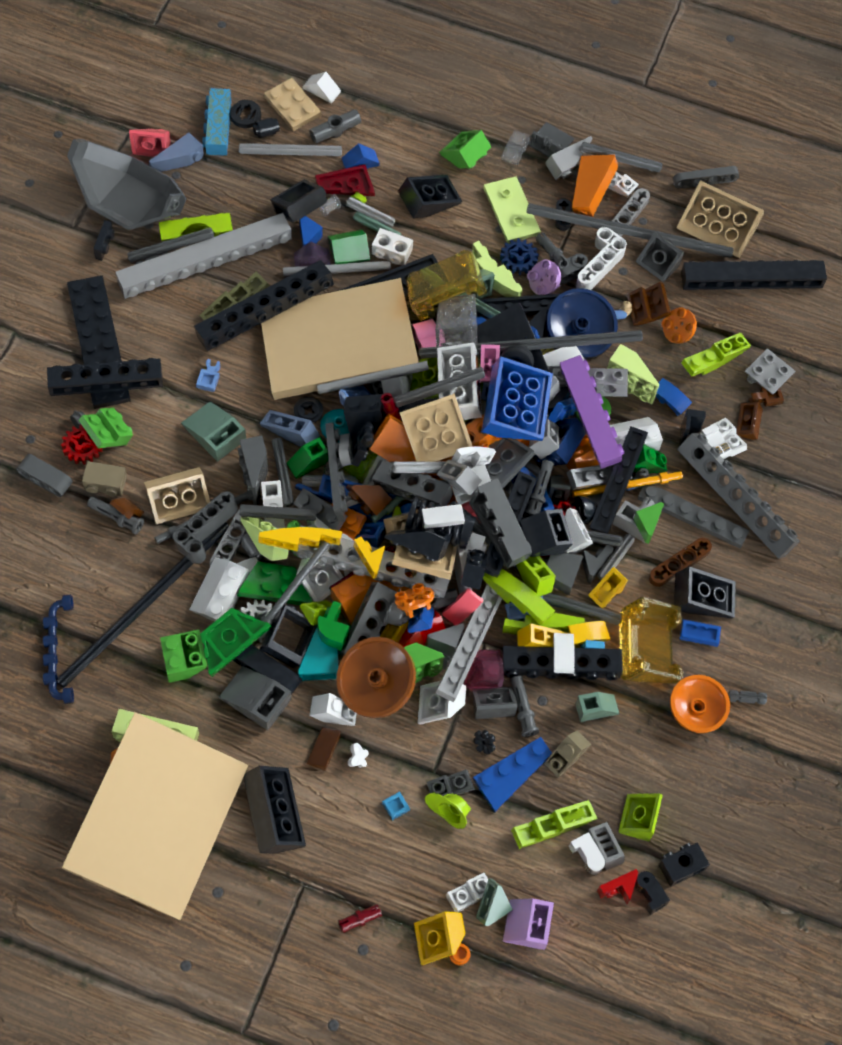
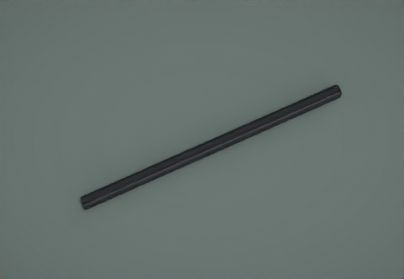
[56,522,229,688]

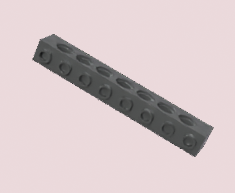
[677,433,800,559]

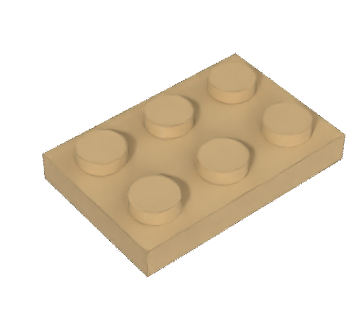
[264,78,321,131]

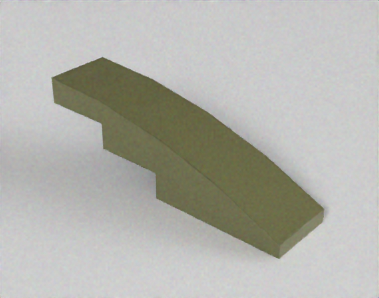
[199,271,270,320]

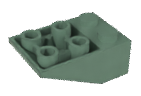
[181,402,246,462]

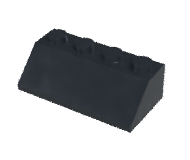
[243,765,306,854]

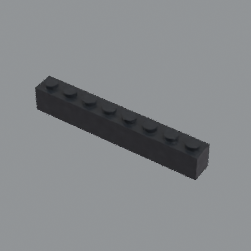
[681,260,827,290]

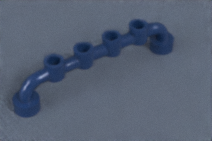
[43,594,74,704]

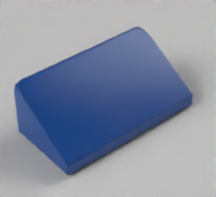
[408,607,434,633]

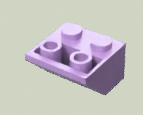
[503,899,554,950]

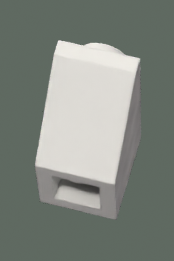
[310,693,357,726]

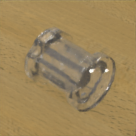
[319,194,341,216]

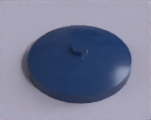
[545,288,618,360]

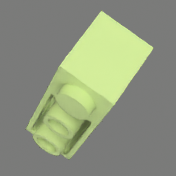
[240,517,289,561]

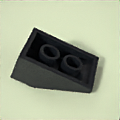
[398,175,463,219]
[674,566,736,618]

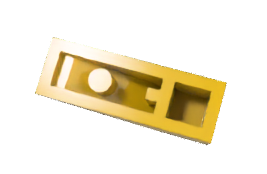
[517,624,580,648]

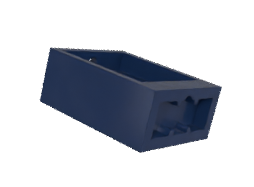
[533,418,586,466]

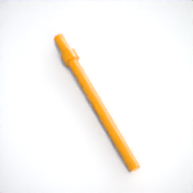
[572,471,683,498]

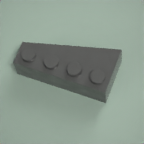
[469,478,532,568]

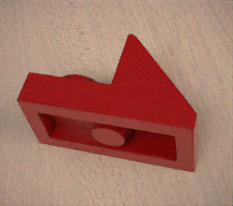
[597,869,638,904]

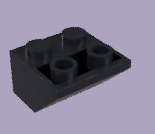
[519,509,573,557]

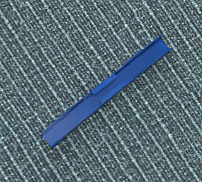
[295,483,333,503]

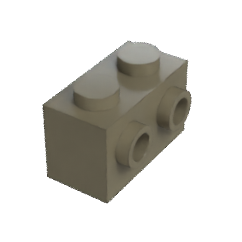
[82,461,127,497]

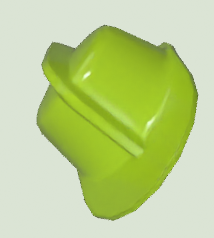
[425,793,471,829]

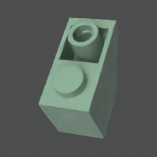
[575,692,619,722]

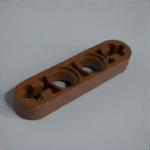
[649,538,712,587]

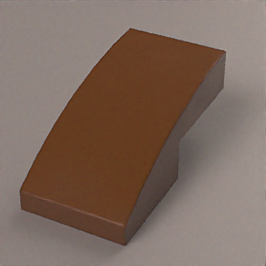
[110,498,144,519]

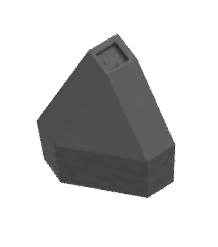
[67,139,187,230]

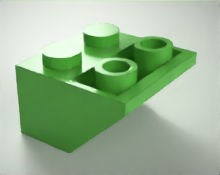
[160,629,207,683]
[404,643,444,683]

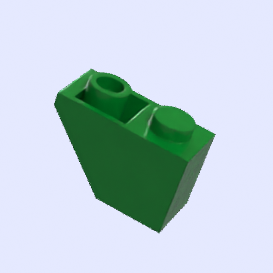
[286,438,329,479]
[633,445,667,474]

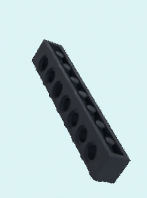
[194,260,334,351]

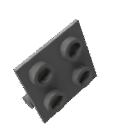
[527,122,575,157]

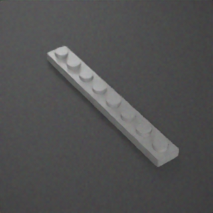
[435,584,502,702]

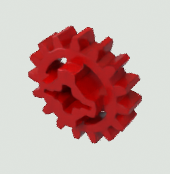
[61,424,103,465]

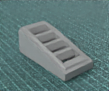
[588,822,625,870]

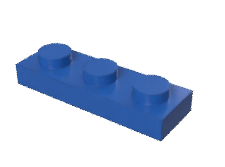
[548,397,577,423]

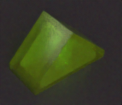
[342,453,378,482]

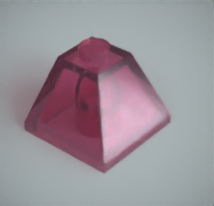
[463,650,504,689]

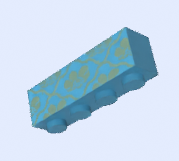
[202,88,231,156]

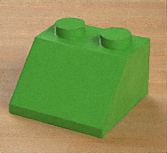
[439,130,491,169]

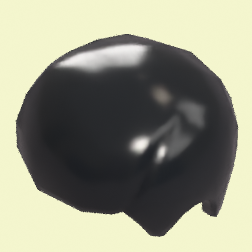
[571,496,596,525]

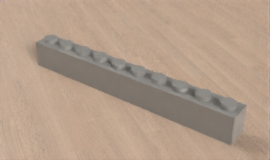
[115,213,292,298]

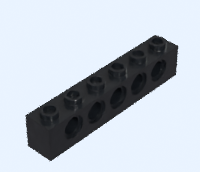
[47,358,163,396]
[502,646,623,681]

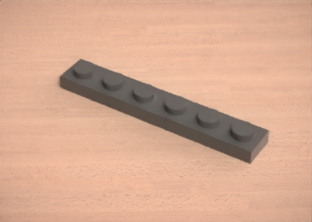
[326,422,348,522]
[638,484,749,549]

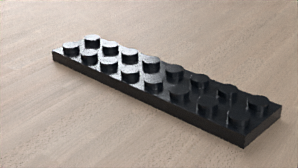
[67,275,131,409]

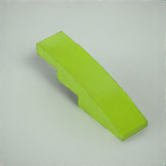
[483,569,555,625]
[502,613,585,635]
[511,800,597,849]

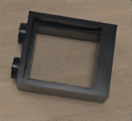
[270,179,327,223]
[259,605,318,668]

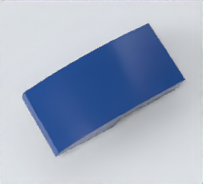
[656,378,692,416]

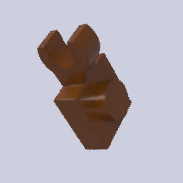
[748,387,784,407]

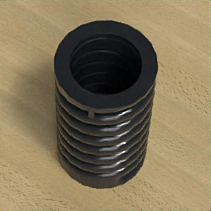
[404,497,477,550]

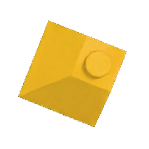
[414,911,465,965]

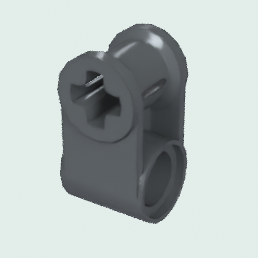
[556,254,588,284]

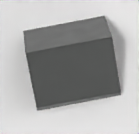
[636,232,684,282]
[472,687,517,719]

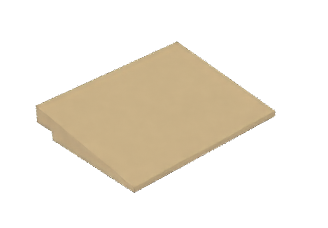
[261,278,419,400]
[62,712,248,920]

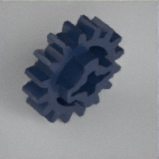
[500,238,539,275]

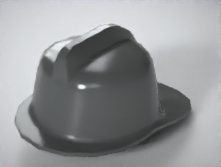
[383,588,410,626]

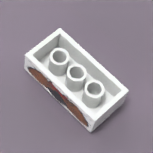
[437,342,482,420]

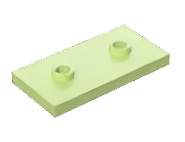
[483,176,541,243]

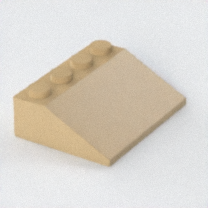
[676,181,764,258]

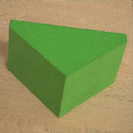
[633,502,664,544]

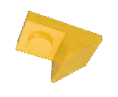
[353,536,385,579]
[588,567,628,608]

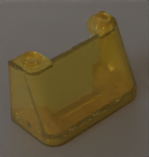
[406,250,487,321]
[620,597,683,684]

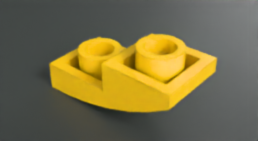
[568,621,610,646]

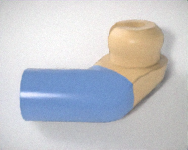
[614,301,632,319]

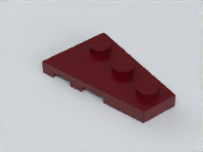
[315,165,375,196]

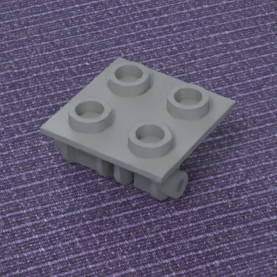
[745,349,795,395]

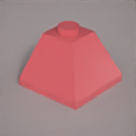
[129,129,170,157]

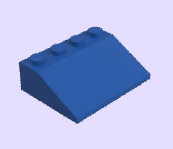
[482,356,553,441]

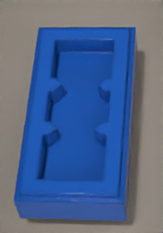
[679,619,721,647]

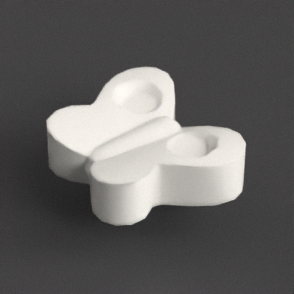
[348,743,369,768]

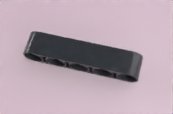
[232,644,302,695]

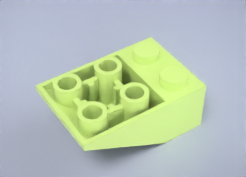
[607,344,659,405]

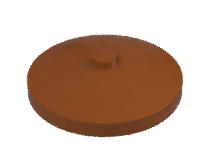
[336,637,416,718]

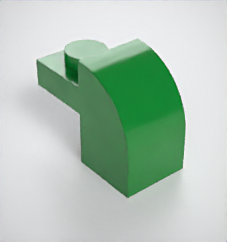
[318,601,349,651]

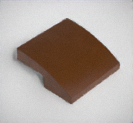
[626,282,671,326]

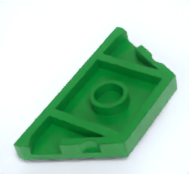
[237,561,313,605]
[200,608,272,677]

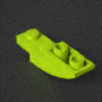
[681,332,751,377]

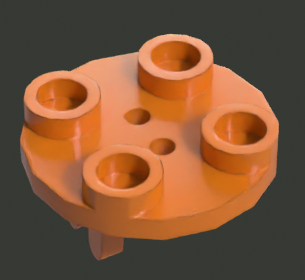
[661,307,697,344]
[395,583,435,618]

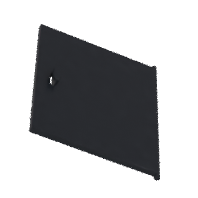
[463,302,550,372]

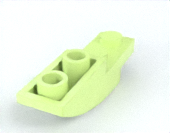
[472,241,522,297]

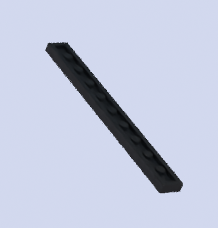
[406,293,562,324]

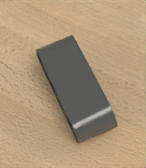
[16,453,73,497]

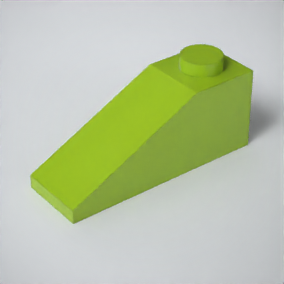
[516,556,556,596]

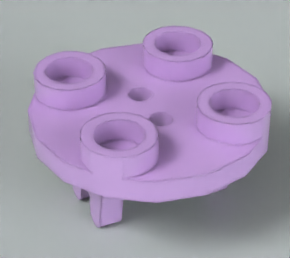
[527,259,561,295]

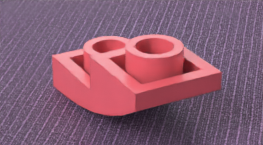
[442,588,483,626]

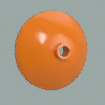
[670,675,730,733]

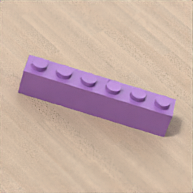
[560,355,624,469]

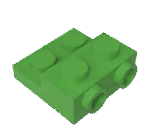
[79,408,133,448]

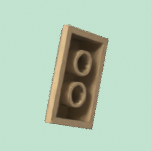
[144,467,210,524]

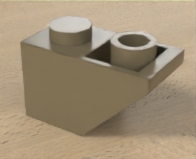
[544,730,592,778]

